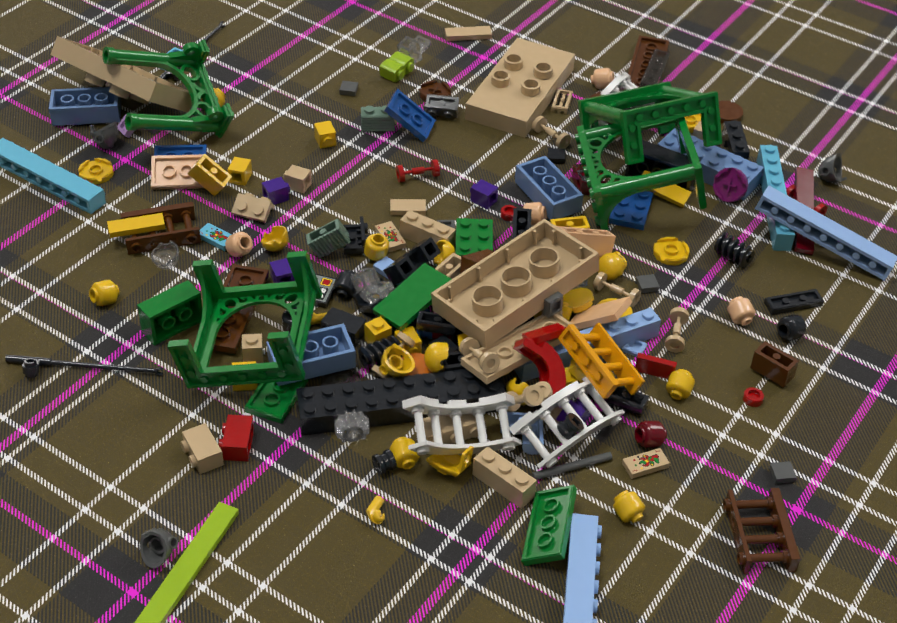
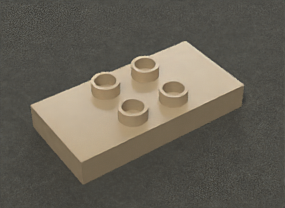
[50,36,192,112]
[465,38,575,138]
[431,219,599,349]

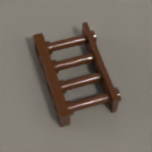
[120,202,201,255]
[723,488,801,574]

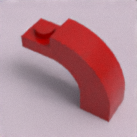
[513,337,566,395]

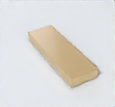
[445,26,492,41]

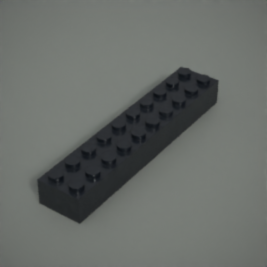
[296,369,505,435]

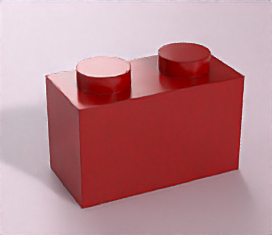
[219,414,254,461]

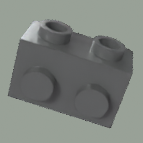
[424,94,459,118]

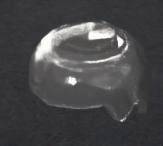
[151,241,180,269]

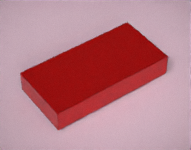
[522,323,566,344]
[635,353,677,379]

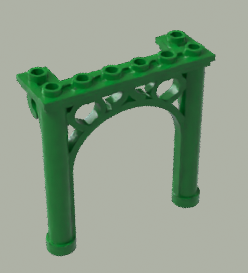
[102,39,234,138]

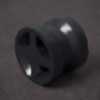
[557,413,584,440]
[372,449,397,475]

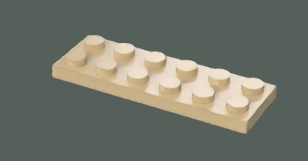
[461,313,578,384]

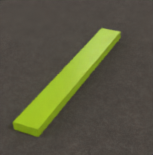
[134,502,239,623]

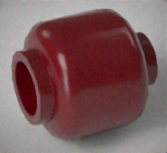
[634,420,667,448]

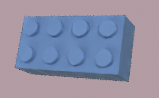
[49,87,122,126]
[515,156,583,219]
[266,323,356,386]

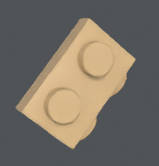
[231,193,275,223]

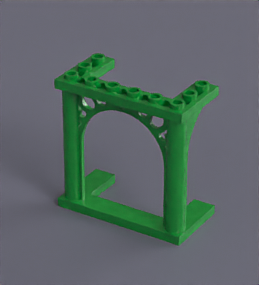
[578,81,722,165]
[575,117,707,231]
[167,251,322,389]

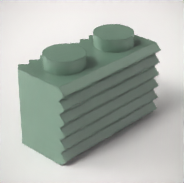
[361,106,395,132]
[306,219,350,258]

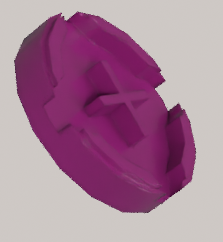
[713,168,748,202]

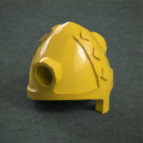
[379,343,415,377]

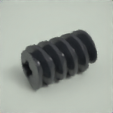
[714,232,755,268]
[358,335,403,370]

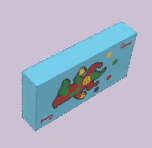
[200,223,232,251]

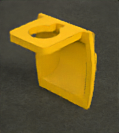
[426,446,474,477]

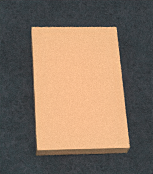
[151,154,204,190]
[570,296,632,330]

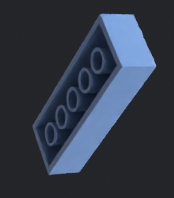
[657,128,764,200]

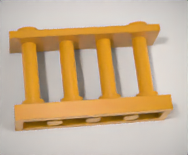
[558,323,645,399]

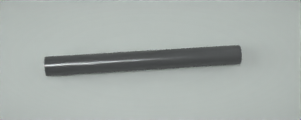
[532,452,612,480]

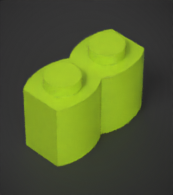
[379,51,414,83]

